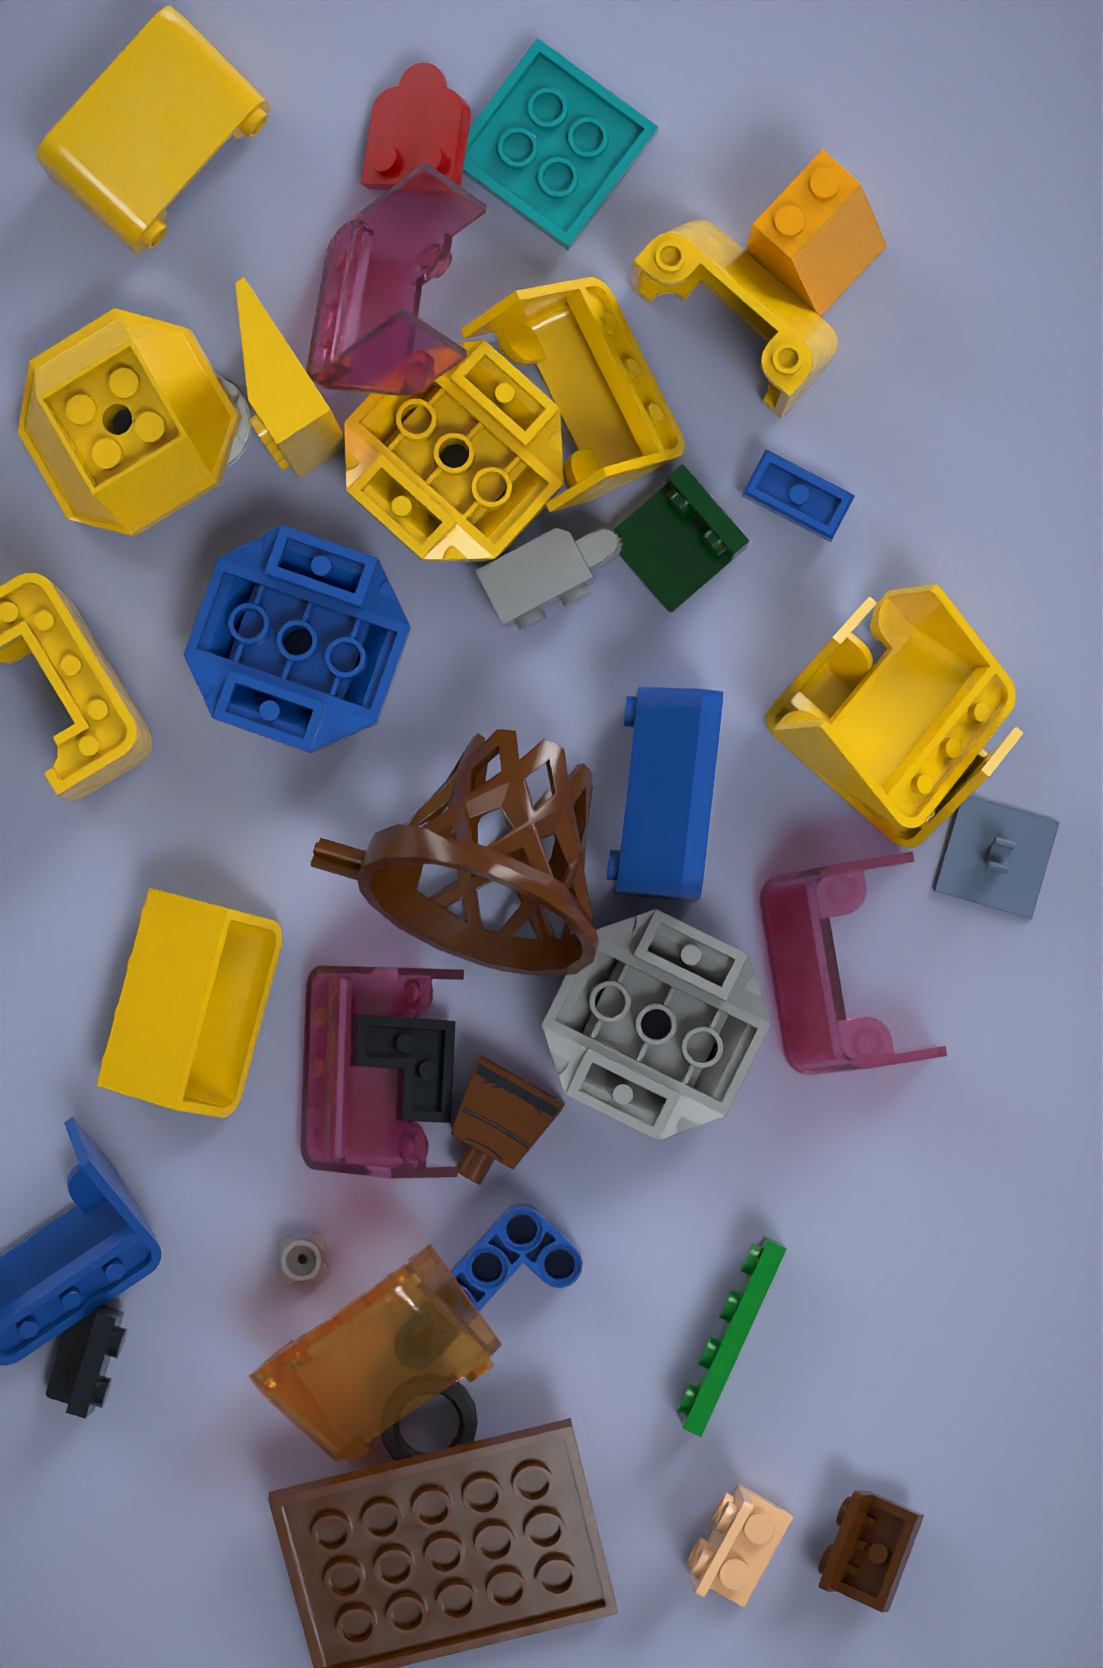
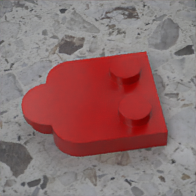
[361,63,471,193]

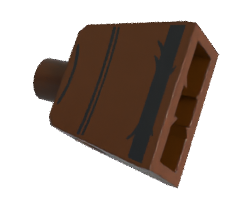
[451,1055,565,1185]

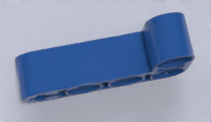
[394,1203,583,1368]

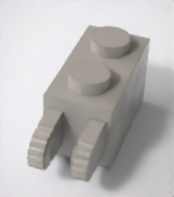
[475,528,623,630]

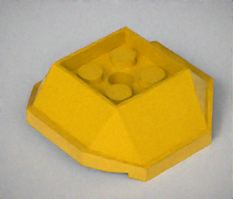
[18,308,242,537]
[344,340,564,562]

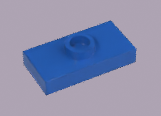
[742,449,855,542]

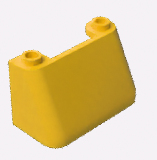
[36,5,270,256]
[630,219,838,419]

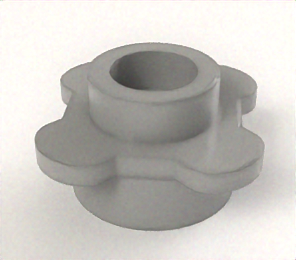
[276,1232,329,1286]

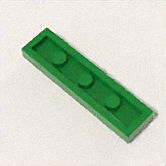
[676,1236,787,1437]

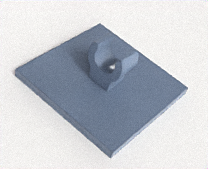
[934,796,1060,919]

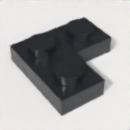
[350,1015,456,1123]

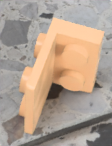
[687,1484,793,1607]

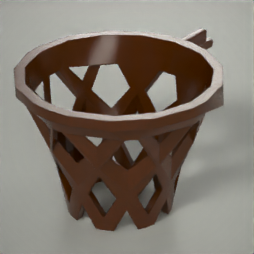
[311,729,599,977]

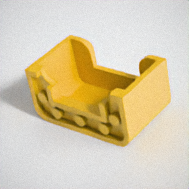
[0,573,153,802]

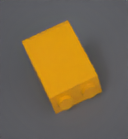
[745,149,887,317]

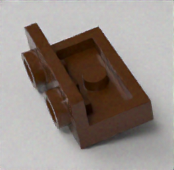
[818,1490,924,1613]

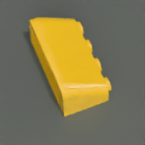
[96,888,283,1118]

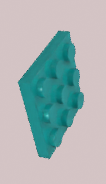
[462,38,658,251]

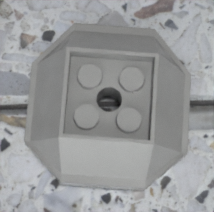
[541,909,771,1141]

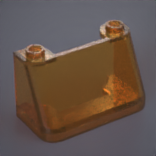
[248,1244,502,1465]

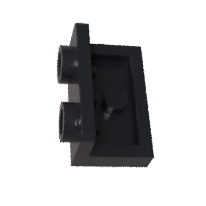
[46,1305,127,1419]

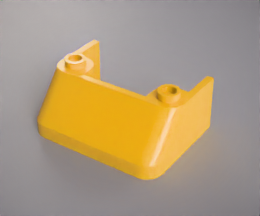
[460,277,685,512]
[766,596,1023,848]

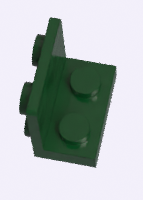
[613,464,750,613]

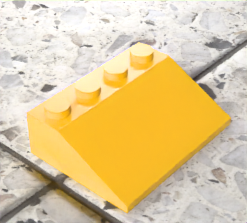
[235,277,345,478]

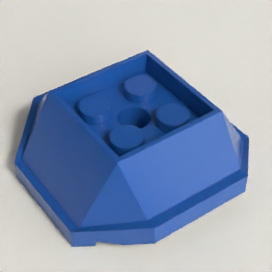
[183,524,411,753]

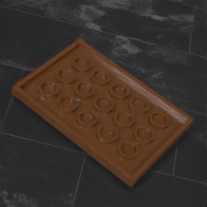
[268,1418,618,1668]

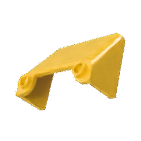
[772,584,1016,828]

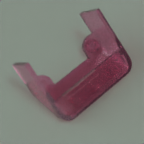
[306,162,487,397]
[758,852,947,1075]
[300,965,464,1179]

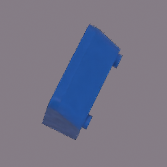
[606,687,723,902]
[0,1117,162,1366]

